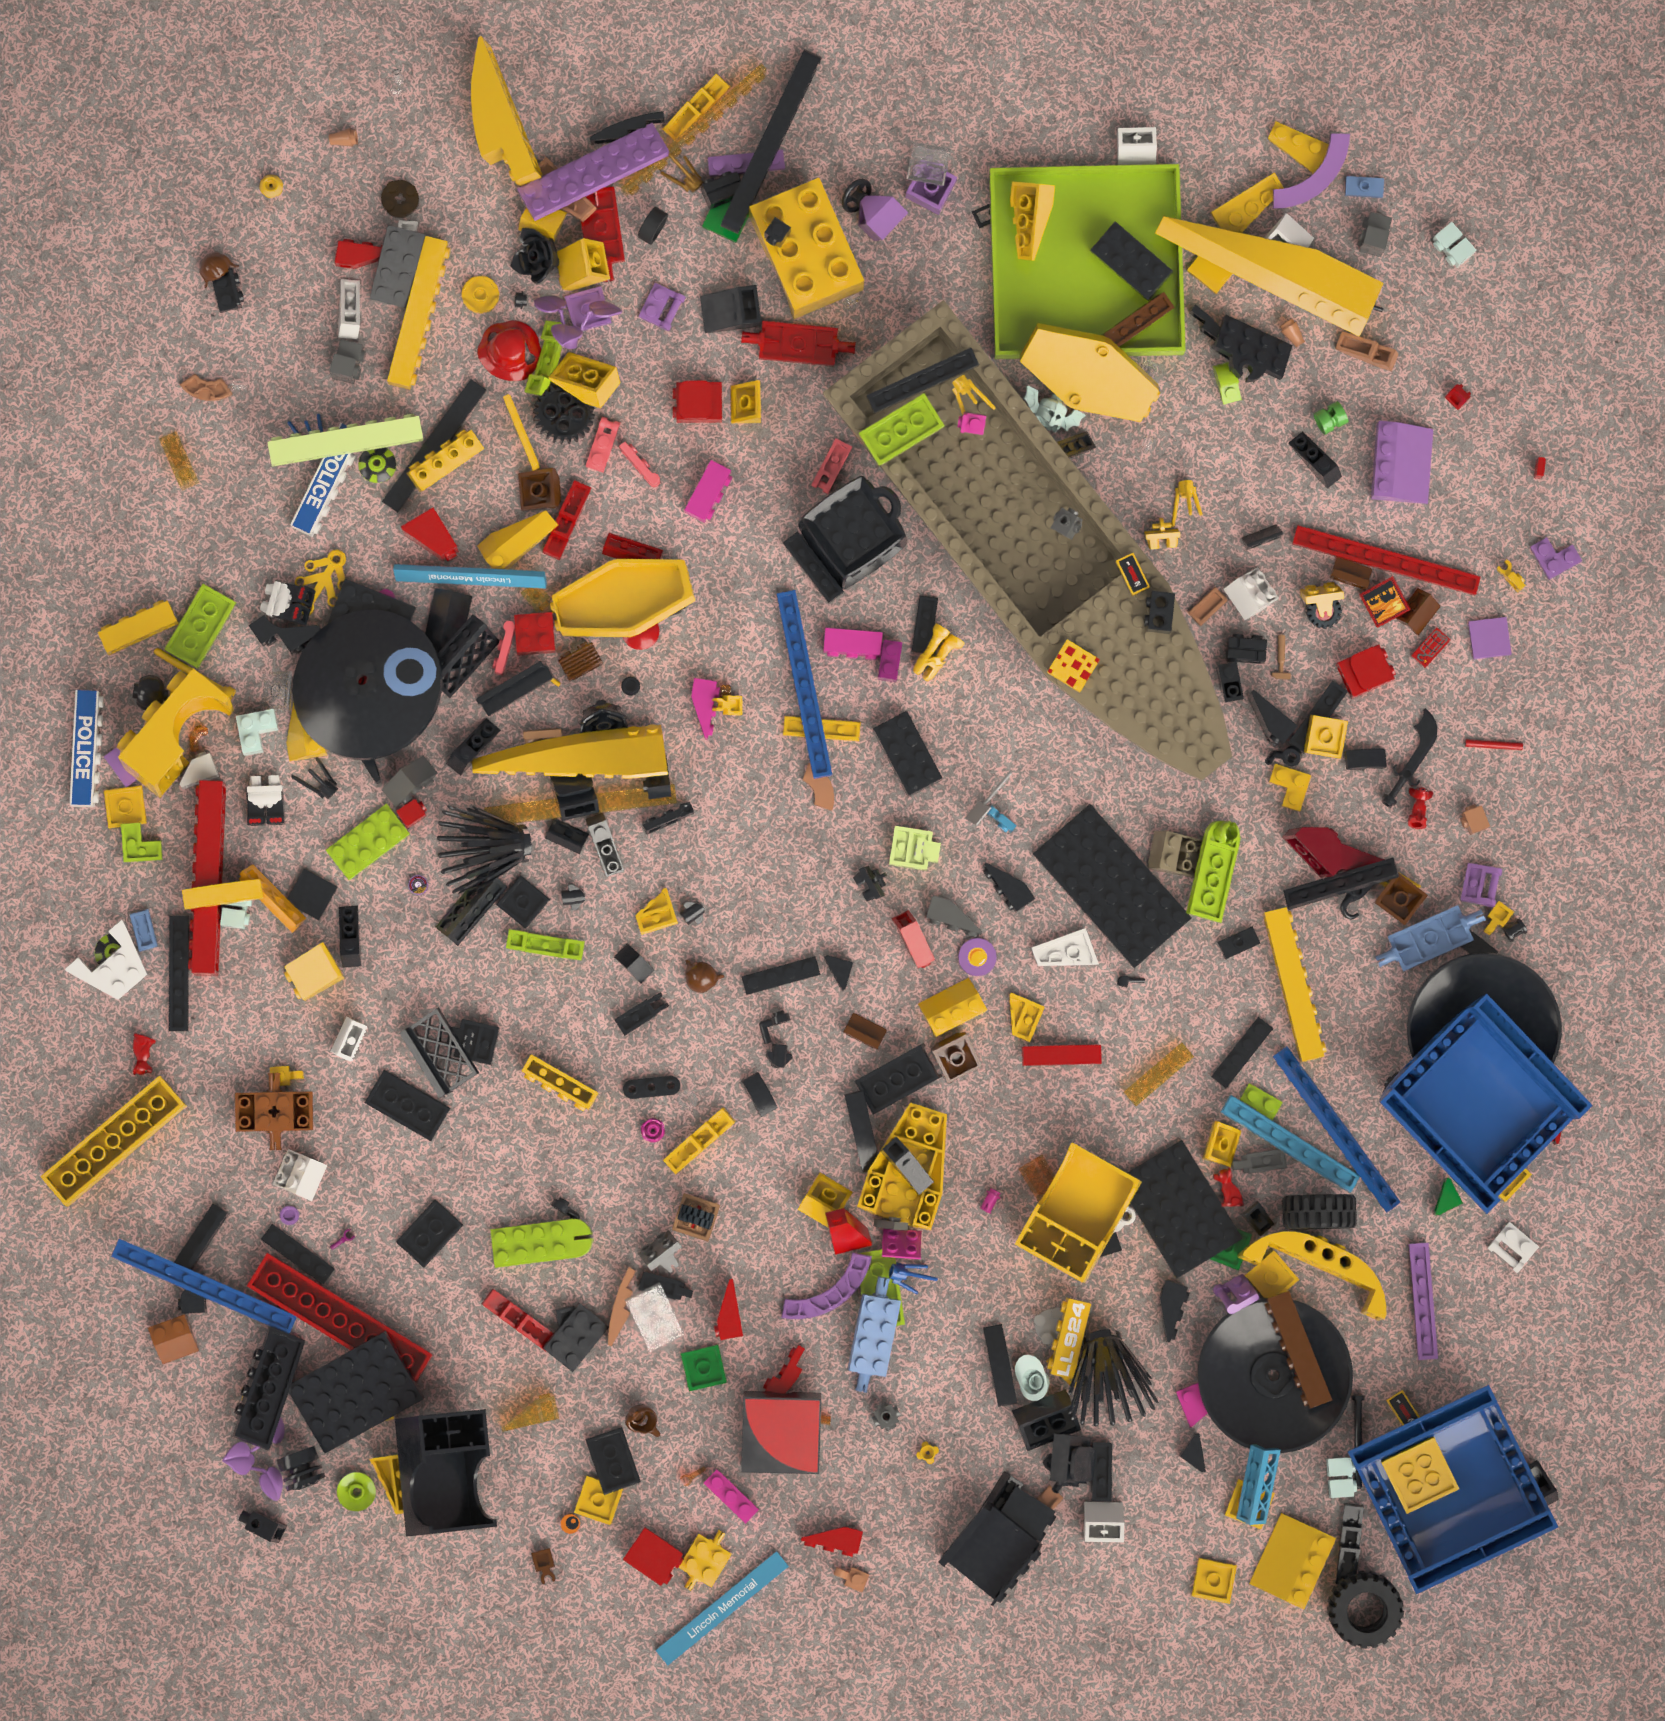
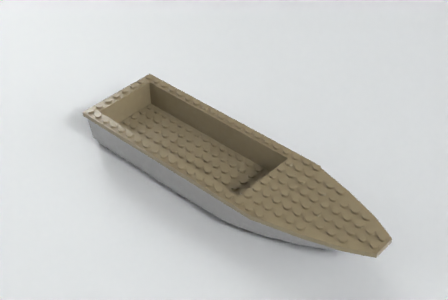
[823,300,1232,781]

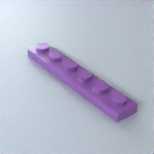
[1408,1243,1438,1360]

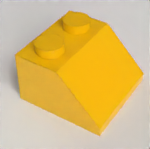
[798,1173,853,1227]

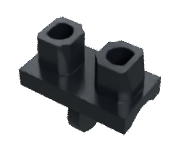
[853,865,887,901]

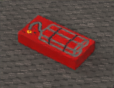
[1411,628,1451,668]

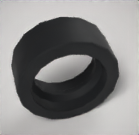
[638,207,669,245]

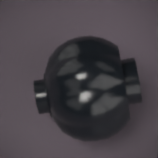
[132,675,169,710]

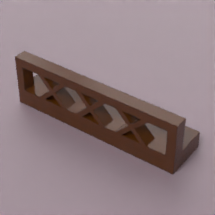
[1102,292,1175,347]

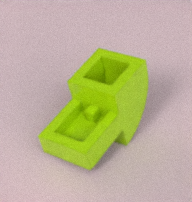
[1213,362,1242,405]

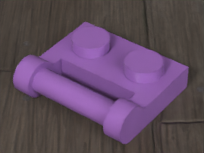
[639,283,686,331]
[1461,863,1502,907]
[1213,1274,1260,1314]

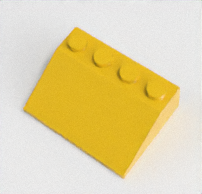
[1249,1513,1336,1609]

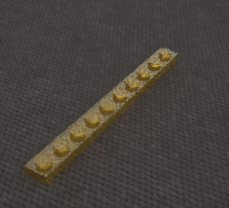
[621,63,767,197]
[484,784,677,827]

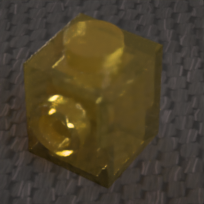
[521,588,551,612]

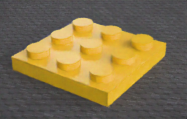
[1381,1436,1459,1514]

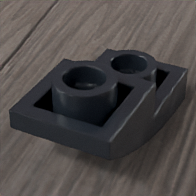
[1344,748,1387,771]
[741,1072,778,1117]

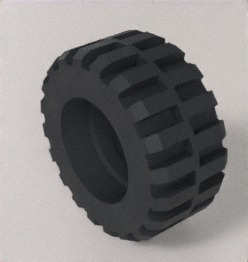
[1282,1194,1357,1230]
[1327,1571,1404,1649]

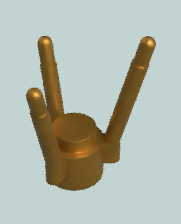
[660,153,703,193]

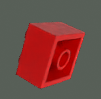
[514,612,556,656]

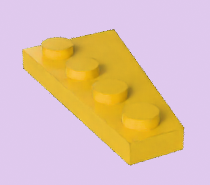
[1268,121,1331,186]
[1210,172,1284,233]

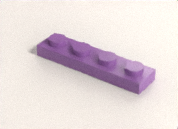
[708,150,785,177]

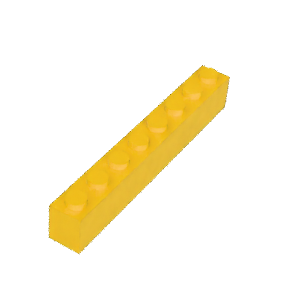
[387,236,451,390]
[1263,907,1327,1063]

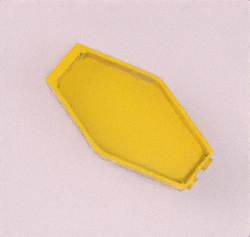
[1020,323,1160,422]
[550,559,696,637]

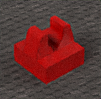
[1445,384,1471,410]

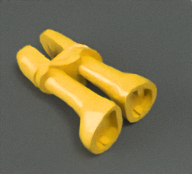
[913,623,965,682]

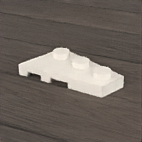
[1031,928,1099,966]

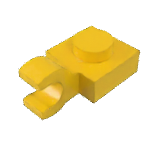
[1496,559,1526,593]
[1483,901,1514,936]
[270,1066,304,1086]

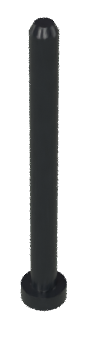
[1351,1395,1365,1489]

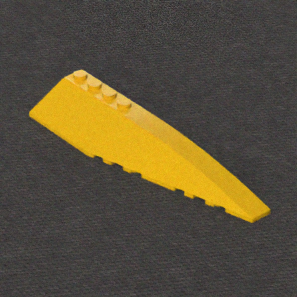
[1155,216,1384,336]

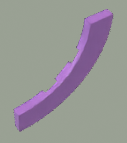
[1272,134,1350,209]
[781,1253,872,1319]

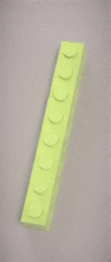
[267,414,423,467]

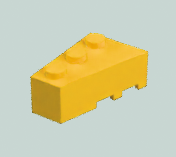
[369,1455,404,1514]

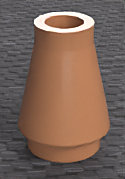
[329,128,358,147]
[1280,318,1305,347]

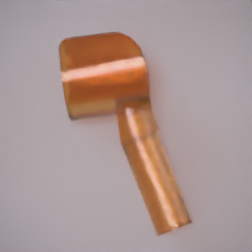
[717,685,731,707]
[680,1466,706,1486]

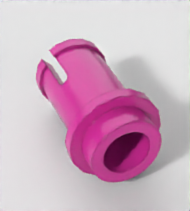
[980,1188,1001,1214]

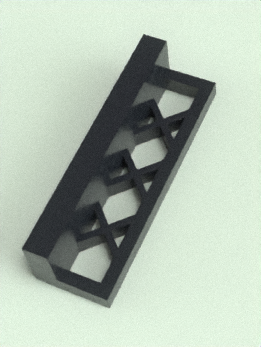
[476,661,554,716]
[435,871,507,946]
[174,1203,229,1270]

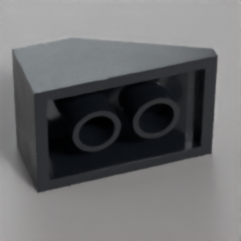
[1248,689,1298,748]

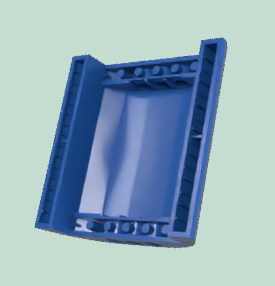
[1379,994,1593,1214]
[1348,1385,1559,1595]

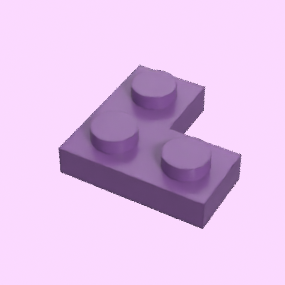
[1530,538,1582,580]

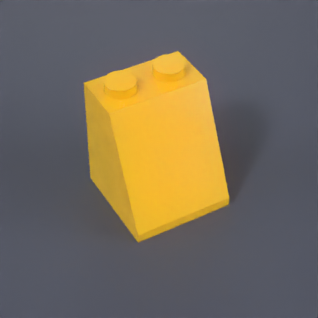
[557,238,610,291]
[284,942,345,1001]

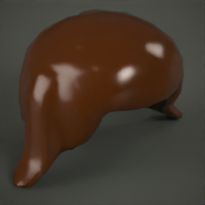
[199,252,239,288]
[685,959,724,993]
[625,1404,661,1437]

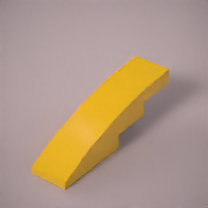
[663,74,731,142]
[182,879,263,910]
[663,1107,736,1175]

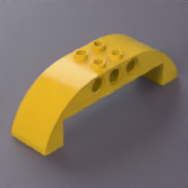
[1238,1232,1386,1321]

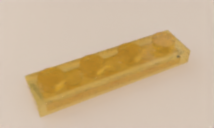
[1123,1042,1194,1107]

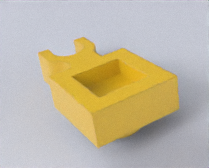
[712,695,742,716]

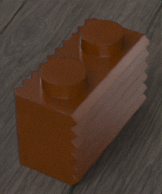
[558,642,603,682]

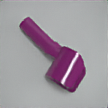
[330,1229,355,1250]

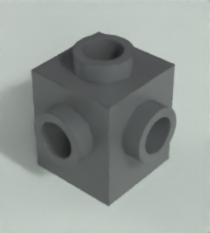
[1050,507,1083,540]
[872,1402,901,1431]

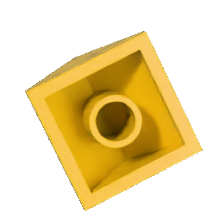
[518,207,567,242]
[731,380,761,424]
[1202,1121,1241,1168]

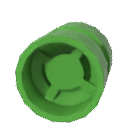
[1313,401,1349,435]

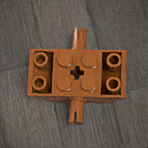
[235,1073,313,1150]

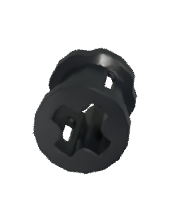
[1502,918,1528,942]

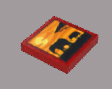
[1359,576,1411,628]

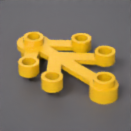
[294,549,346,615]

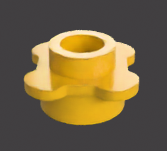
[916,1441,939,1464]

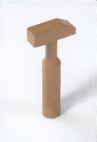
[1271,635,1291,680]

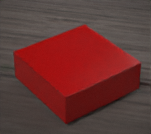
[1534,457,1546,479]

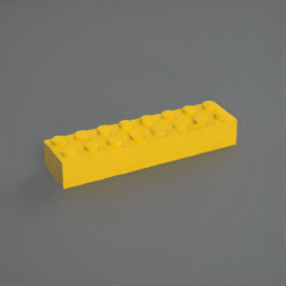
[40,1076,187,1207]

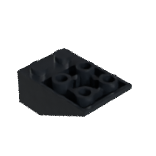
[700,285,761,334]

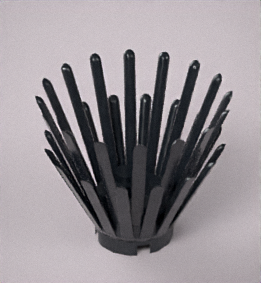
[437,805,532,894]
[1069,1329,1159,1427]

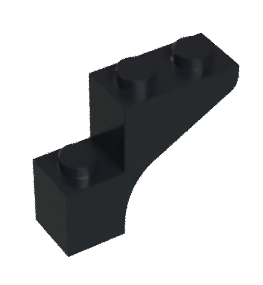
[248,615,321,655]

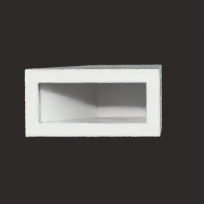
[180,752,219,789]

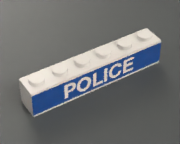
[290,423,355,537]
[70,690,104,807]

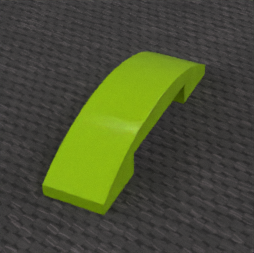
[524,320,562,396]
[506,929,585,961]

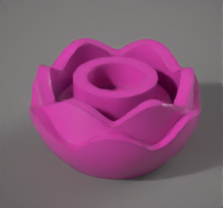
[641,1118,665,1143]

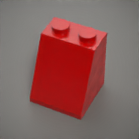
[401,507,459,562]

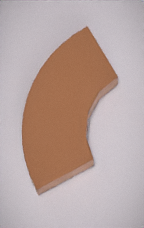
[179,374,233,401]
[802,762,834,811]

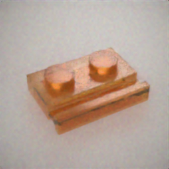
[1018,1155,1055,1202]

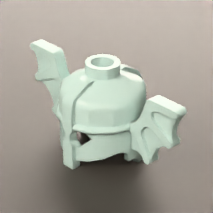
[1023,386,1086,433]

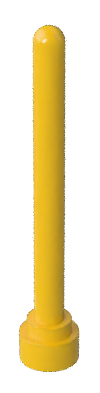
[154,648,236,700]

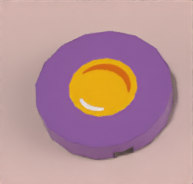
[958,938,997,976]

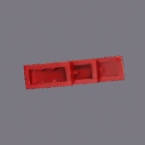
[542,480,592,560]
[1022,1045,1102,1066]
[481,1288,553,1352]

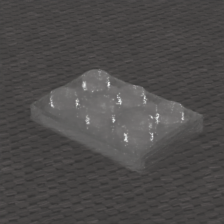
[625,1283,684,1352]

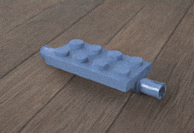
[1375,905,1486,972]
[847,1276,901,1393]

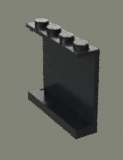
[938,1501,1043,1606]

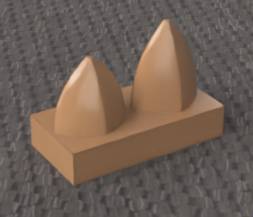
[523,728,562,744]

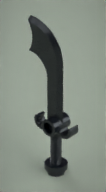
[1382,708,1437,808]

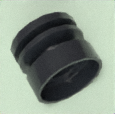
[276,1446,326,1491]

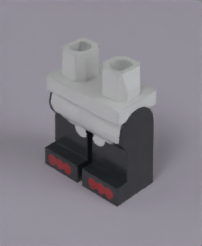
[260,581,316,626]
[247,775,286,826]

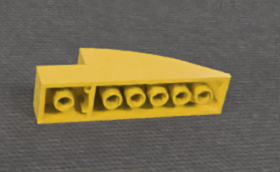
[471,36,543,186]

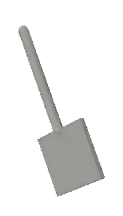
[965,771,1012,826]

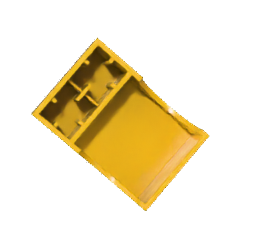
[749,178,864,319]
[116,668,234,798]
[1015,1143,1142,1283]

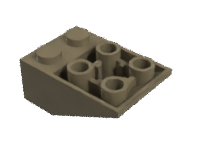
[1147,831,1203,878]

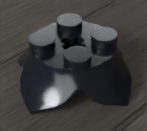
[510,228,559,284]
[579,700,628,733]

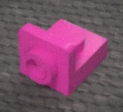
[957,412,986,435]

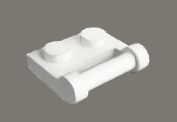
[1487,1222,1539,1273]

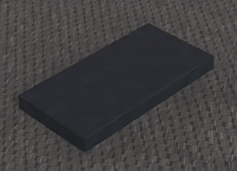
[364,1070,451,1141]

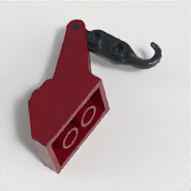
[1282,827,1385,920]

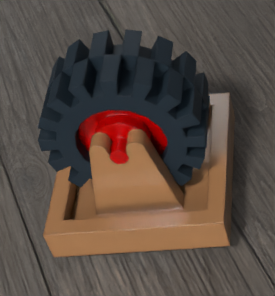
[672,1193,720,1242]

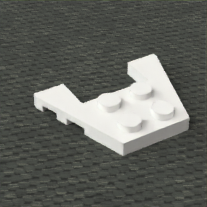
[65,919,147,1000]

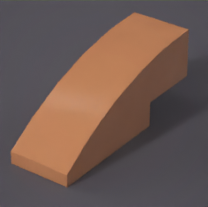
[1335,331,1399,372]

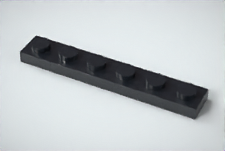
[866,348,979,414]
[1283,857,1399,910]
[169,916,189,1032]

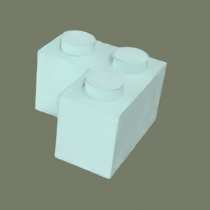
[236,709,279,756]

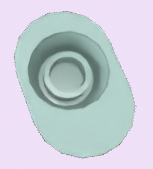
[1015,1355,1050,1401]

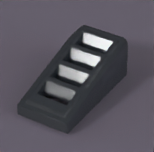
[361,759,381,784]

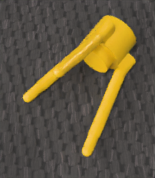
[952,375,996,415]
[1171,480,1202,527]

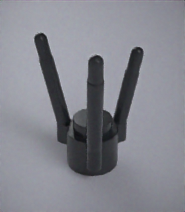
[291,757,338,799]

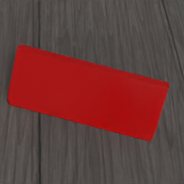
[602,533,663,559]

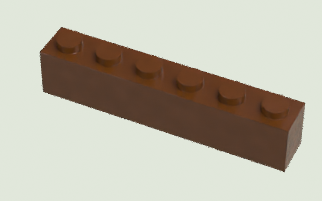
[1264,1291,1332,1409]

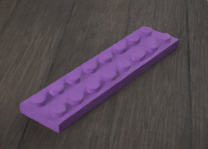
[517,123,670,221]

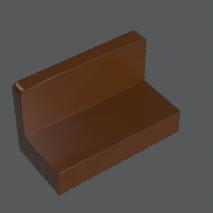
[1330,557,1372,591]
[1396,588,1440,635]
[843,1013,887,1050]

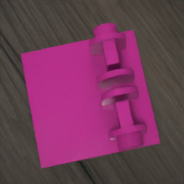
[882,1228,922,1259]

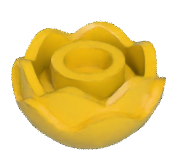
[259,174,283,198]

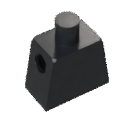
[239,1510,287,1543]

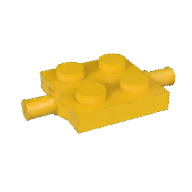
[679,1530,732,1591]

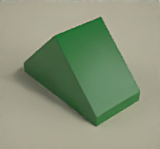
[1433,1178,1463,1216]

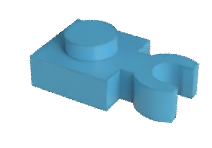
[987,805,1017,833]

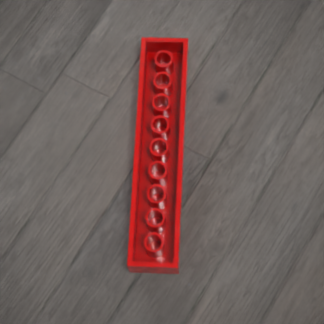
[188,780,226,976]
[247,1253,434,1383]

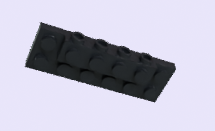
[232,1327,306,1450]

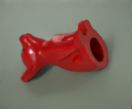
[1408,787,1433,829]
[132,1033,156,1075]
[1213,1167,1244,1207]

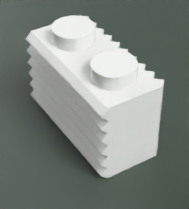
[331,1016,368,1061]

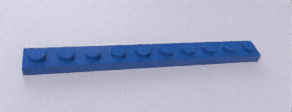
[777,590,832,779]
[1273,1046,1400,1213]
[111,1239,297,1334]

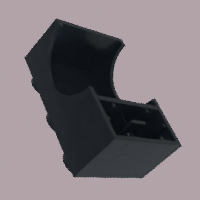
[395,1409,497,1537]

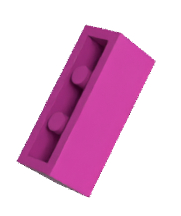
[684,460,733,523]
[823,628,883,660]
[704,1469,759,1524]

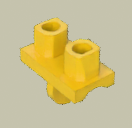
[1144,518,1180,549]

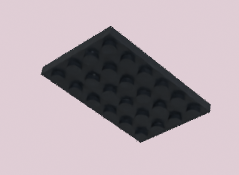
[1128,1140,1243,1279]
[289,1331,425,1454]

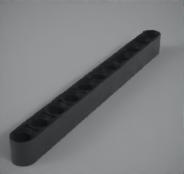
[721,49,822,234]

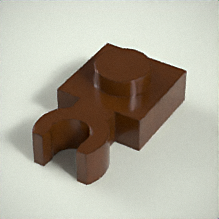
[531,1548,556,1584]

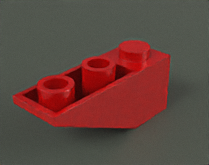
[335,239,382,269]
[801,1526,863,1557]

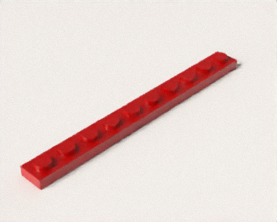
[1292,525,1481,596]

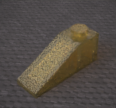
[159,431,200,491]
[501,1393,560,1432]

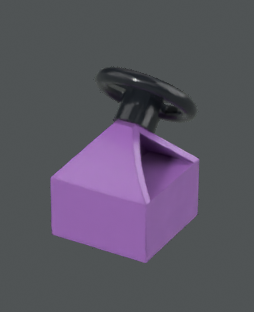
[842,178,908,241]

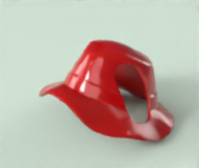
[477,320,542,381]

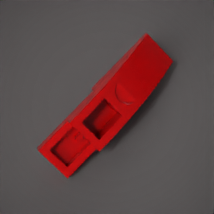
[763,1345,805,1394]

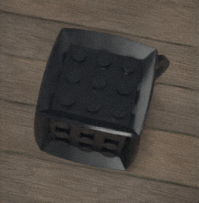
[798,476,907,589]

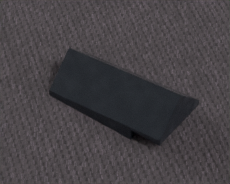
[425,588,473,666]

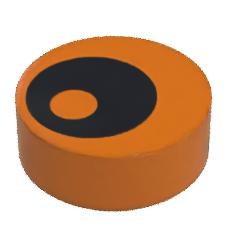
[561,1514,580,1534]

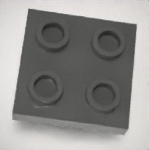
[638,1230,682,1272]

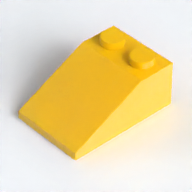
[549,352,620,408]

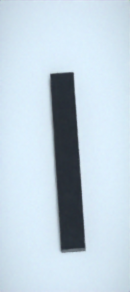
[382,379,487,513]

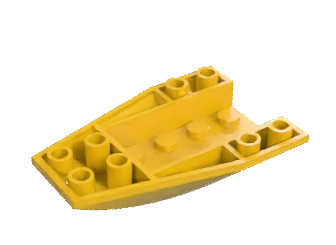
[857,1103,947,1230]

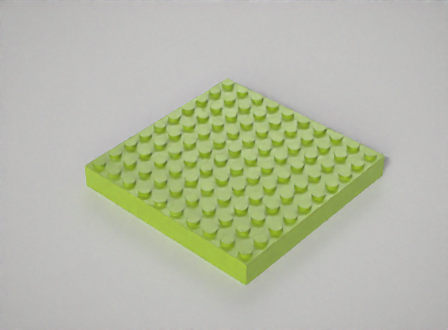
[989,164,1186,359]

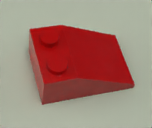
[714,1279,743,1341]

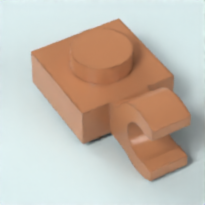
[834,1567,870,1592]

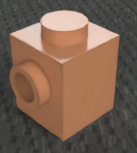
[1460,804,1490,835]

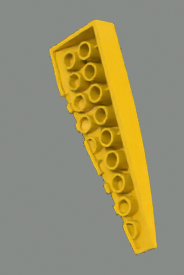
[472,724,668,779]

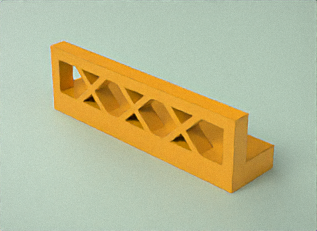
[239,864,307,933]

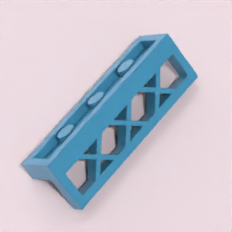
[1236,1444,1281,1525]

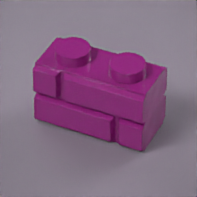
[878,640,903,683]

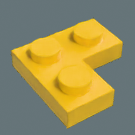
[1269,764,1311,812]

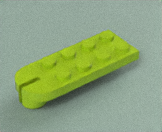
[1186,820,1240,923]
[490,1219,594,1268]

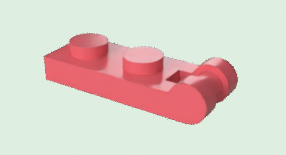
[586,416,621,473]
[811,438,852,494]
[619,442,660,487]
[492,621,515,676]

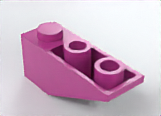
[691,678,720,740]

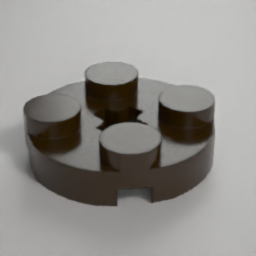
[381,180,419,218]

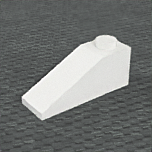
[338,279,360,339]

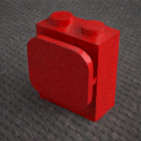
[673,380,722,423]
[1336,644,1396,699]
[623,1527,684,1586]

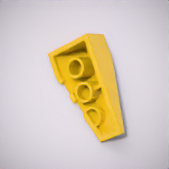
[1010,181,1055,261]
[477,510,559,569]
[286,703,327,762]

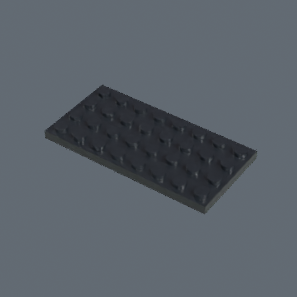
[1033,804,1192,969]

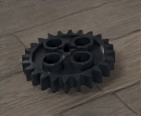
[533,385,595,445]

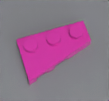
[1176,1383,1207,1428]

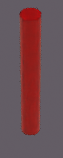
[1465,739,1523,750]

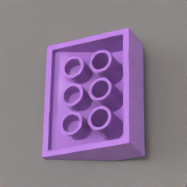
[1371,421,1433,504]

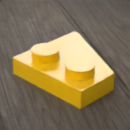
[635,888,678,935]
[1009,993,1045,1043]

